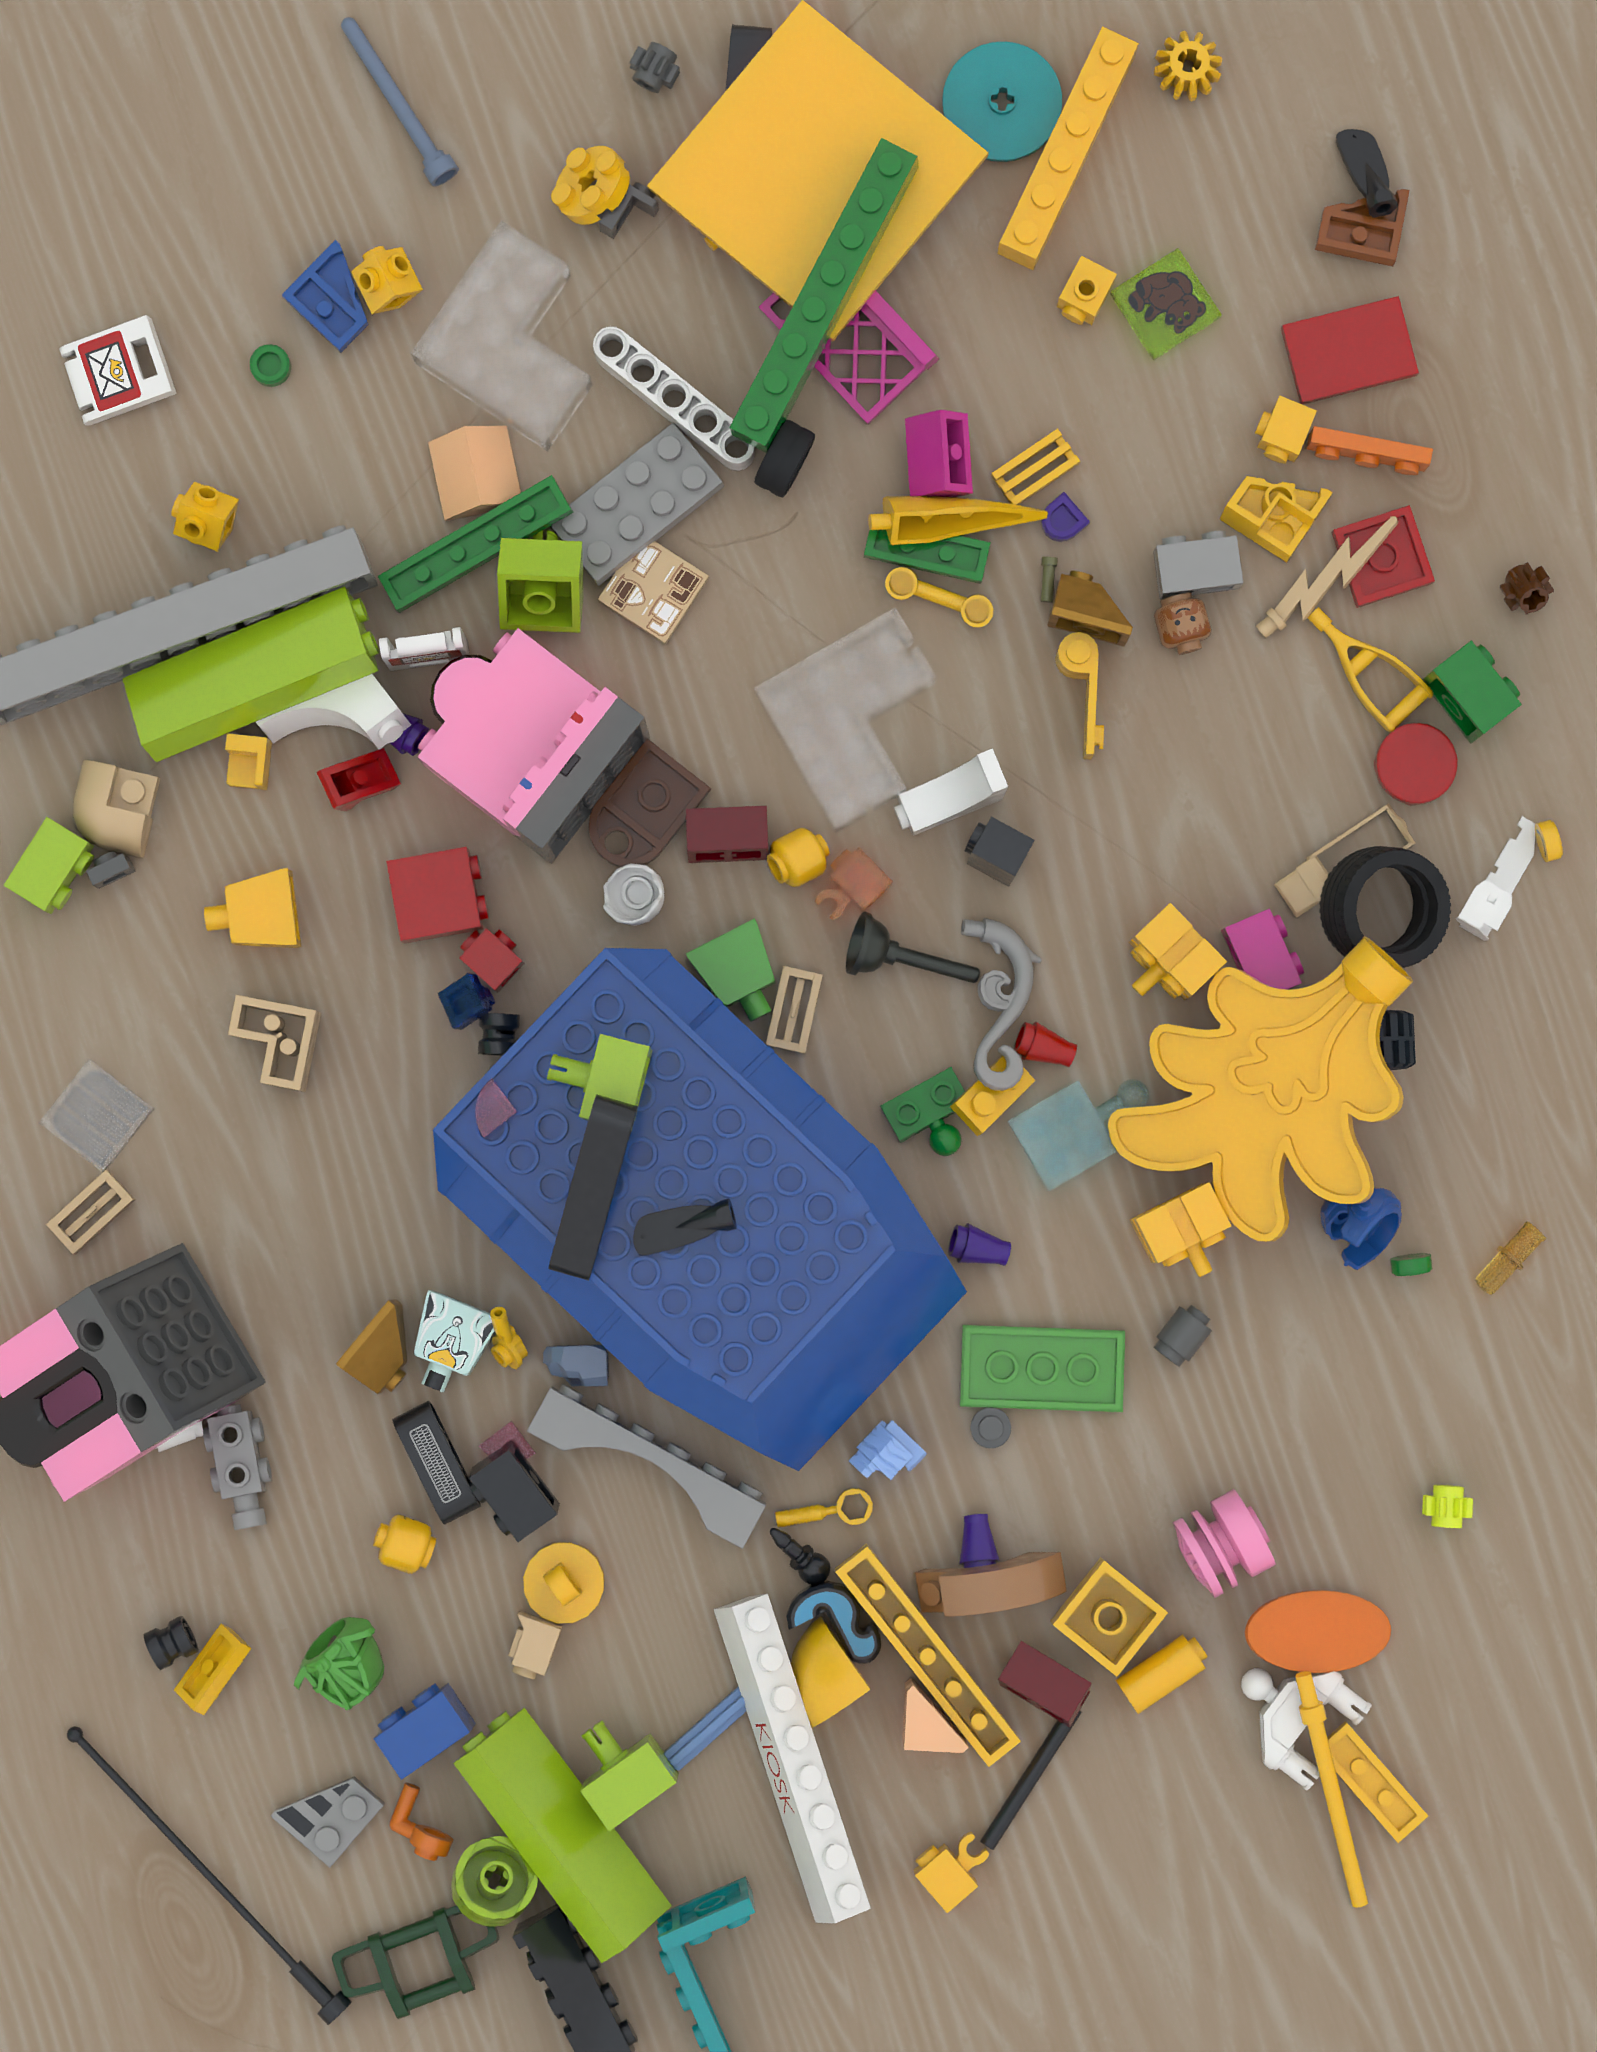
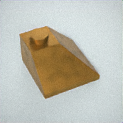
[1047,570,1133,647]
[336,1299,407,1394]

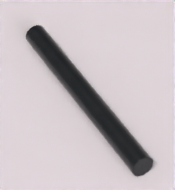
[980,1711,1082,1850]

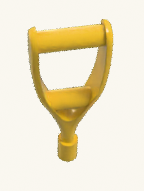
[1308,607,1433,733]

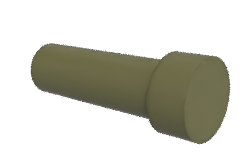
[1041,557,1058,603]

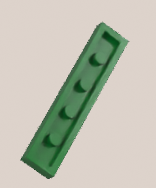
[378,475,573,613]

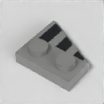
[271,1776,385,1868]

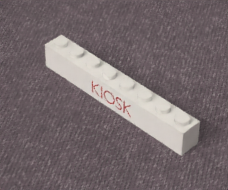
[714,1594,871,1923]

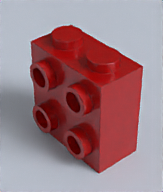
[386,847,489,944]

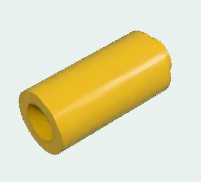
[1115,1634,1208,1714]

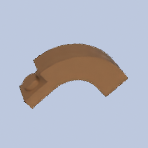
[915,1552,1067,1617]

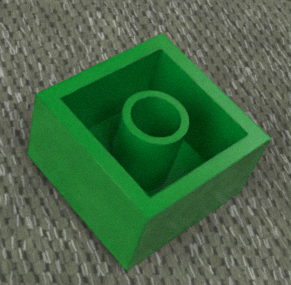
[1422,640,1522,744]

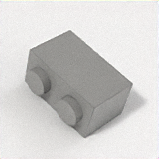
[1153,531,1243,599]

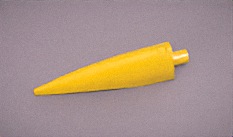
[868,496,1048,545]

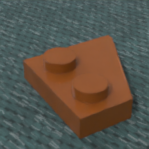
[1315,189,1410,267]

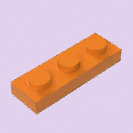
[1306,426,1433,475]

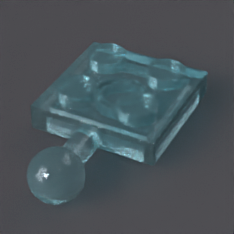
[1007,1079,1149,1191]

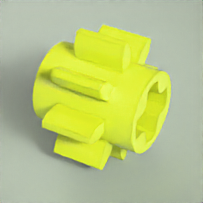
[1422,1485,1473,1528]

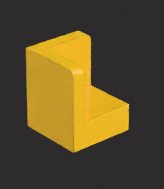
[225,733,272,790]

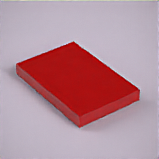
[1281,296,1419,404]

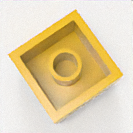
[1050,1557,1168,1677]

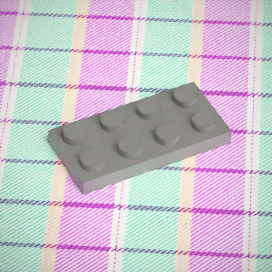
[550,423,724,586]

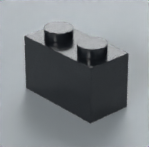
[469,1440,560,1542]

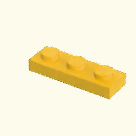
[1327,1721,1428,1843]

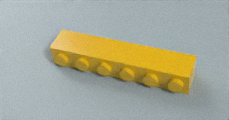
[997,26,1139,270]
[835,1543,1021,1767]

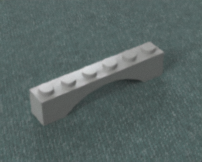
[527,1384,766,1549]

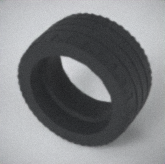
[1319,846,1451,968]

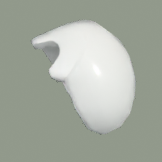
[603,863,665,926]

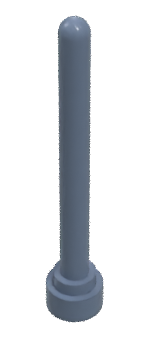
[341,17,459,187]

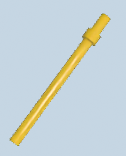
[1295,1671,1368,1908]

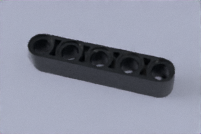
[548,1094,638,1281]

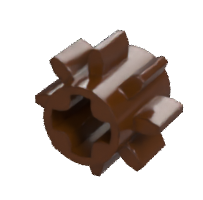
[1500,562,1554,615]

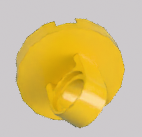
[523,1542,604,1624]

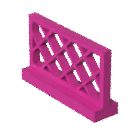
[759,290,939,425]

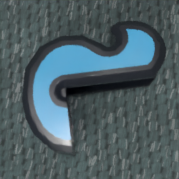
[786,1581,881,1664]

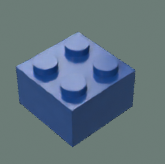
[373,1683,476,1780]

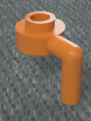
[390,1783,453,1861]

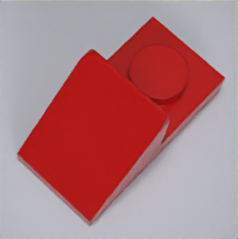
[316,748,401,812]

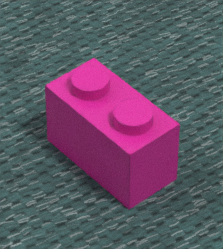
[905,410,973,497]
[1221,908,1304,990]

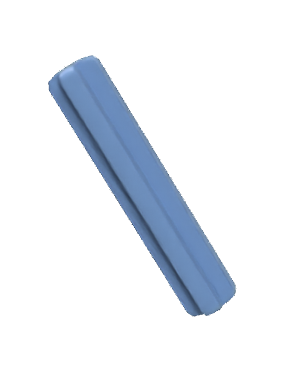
[664,1686,746,1770]

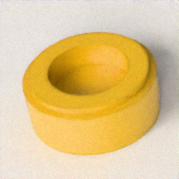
[1535,820,1563,862]

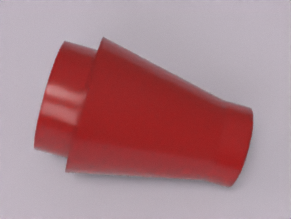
[1014,1022,1077,1067]

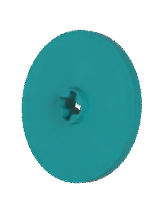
[942,42,1062,162]

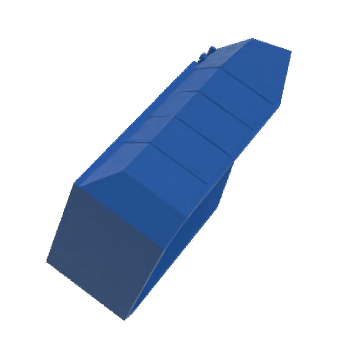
[433,947,967,1471]

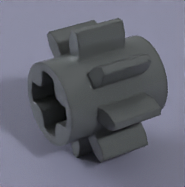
[629,42,680,93]

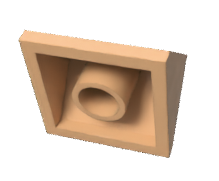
[428,426,521,521]
[902,1678,969,1753]

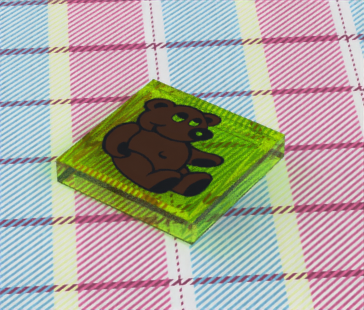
[1110,248,1222,360]

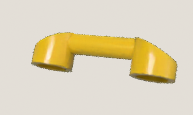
[885,566,994,627]

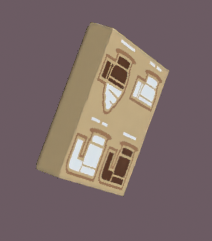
[598,541,709,645]

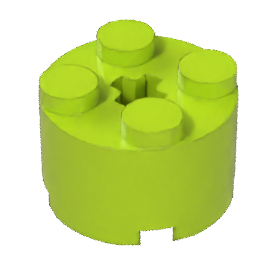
[451,1836,538,1926]

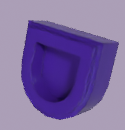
[1041,492,1090,542]

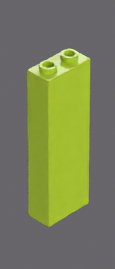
[122,586,380,762]
[453,1707,672,1963]

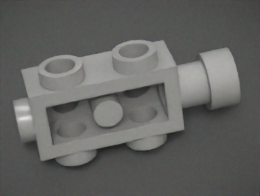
[203,1404,272,1530]

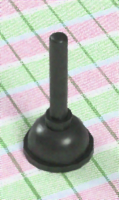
[845,912,980,983]

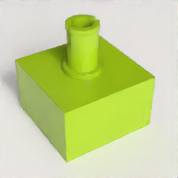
[497,530,584,633]
[547,1034,653,1132]
[580,1720,679,1831]

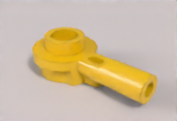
[490,1307,528,1369]

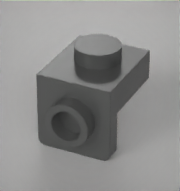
[597,182,659,239]

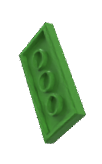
[960,1325,1125,1412]

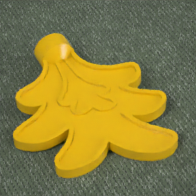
[1108,936,1413,1241]

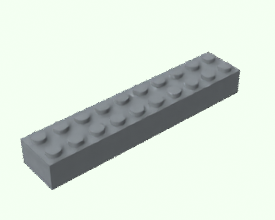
[0,525,378,725]

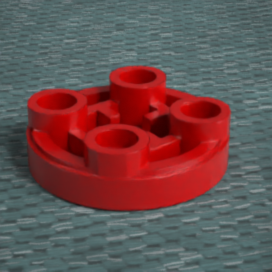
[1374,723,1457,806]

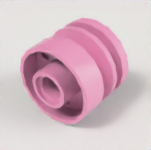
[1172,1489,1276,1598]

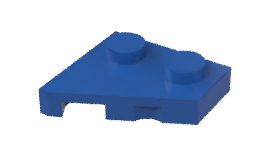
[282,240,369,353]

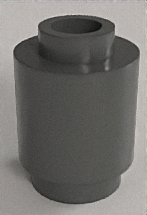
[1153,1305,1212,1367]

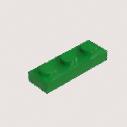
[864,530,991,584]

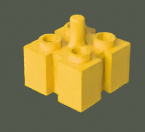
[1129,903,1227,1001]
[1129,1182,1231,1277]

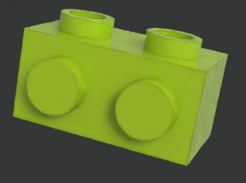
[3,817,94,914]

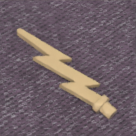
[1256,516,1398,638]

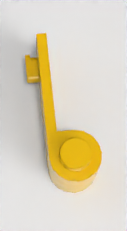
[1055,632,1104,760]

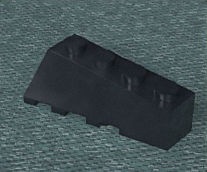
[512,1904,638,2052]

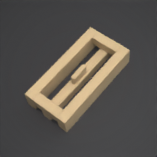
[766,966,823,1054]
[46,1170,136,1255]

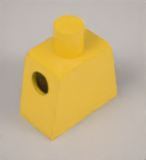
[204,868,301,948]

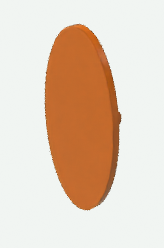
[1245,1590,1391,1673]

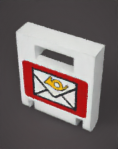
[59,315,177,425]
[379,627,470,671]

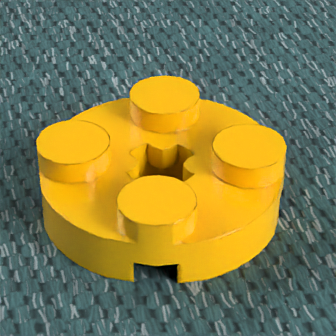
[551,146,630,225]

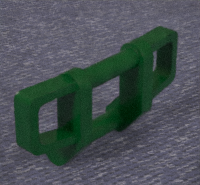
[332,1905,499,2019]

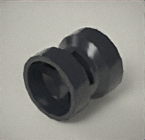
[478,1013,520,1056]
[143,1615,199,1670]

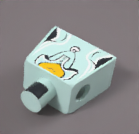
[414,1290,495,1392]

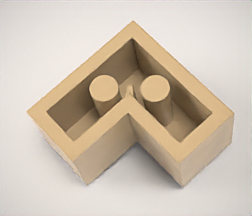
[228,995,321,1092]

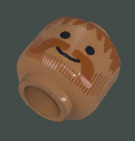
[1154,592,1212,655]

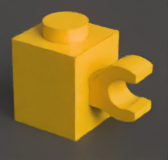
[914,1832,989,1913]

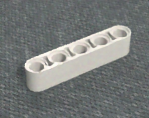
[593,327,755,471]

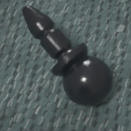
[770,1528,830,1585]

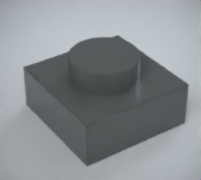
[86,851,136,889]

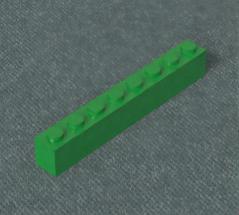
[729,138,919,453]

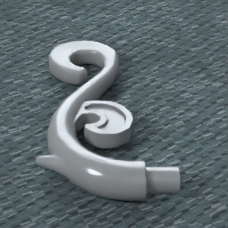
[961,918,1041,1091]

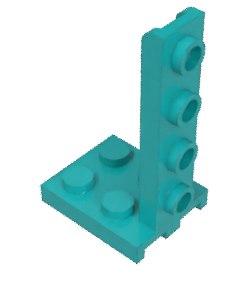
[656,1876,756,2052]

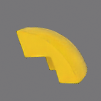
[791,1616,871,1728]

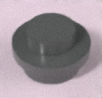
[970,1408,1011,1448]

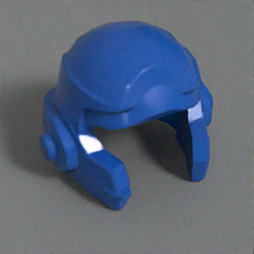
[1320,1188,1402,1270]

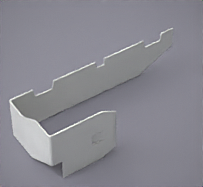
[1456,816,1535,941]

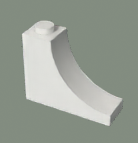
[256,674,411,749]
[894,748,1008,836]

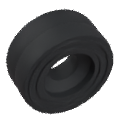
[754,420,815,498]

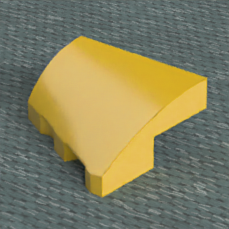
[1219,476,1333,563]

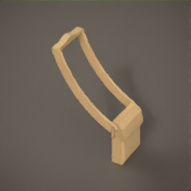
[1274,803,1415,918]

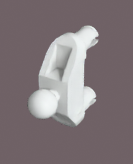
[1241,1668,1372,1791]

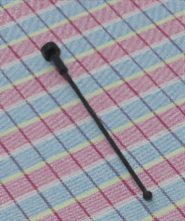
[67,1726,352,2025]

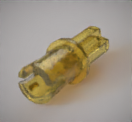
[1475,1221,1546,1295]

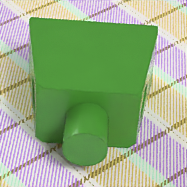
[686,918,775,1022]

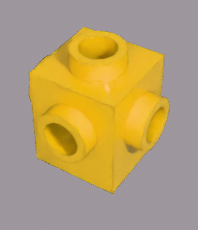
[351,246,423,314]
[171,482,239,552]

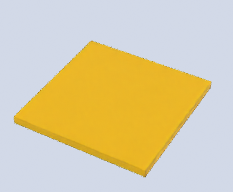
[647,0,988,341]

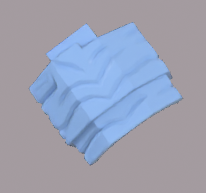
[849,1420,927,1480]

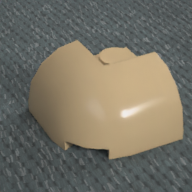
[73,760,160,858]

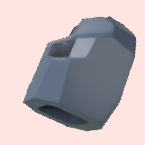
[543,1345,609,1387]

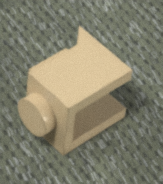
[508,1611,563,1679]

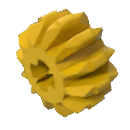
[1154,31,1222,102]

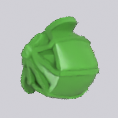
[294,1617,385,1710]

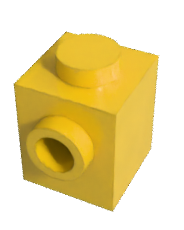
[1057,256,1117,325]
[1255,396,1317,464]

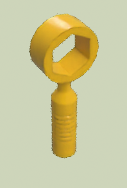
[775,1488,873,1528]

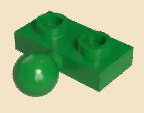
[880,1067,965,1156]

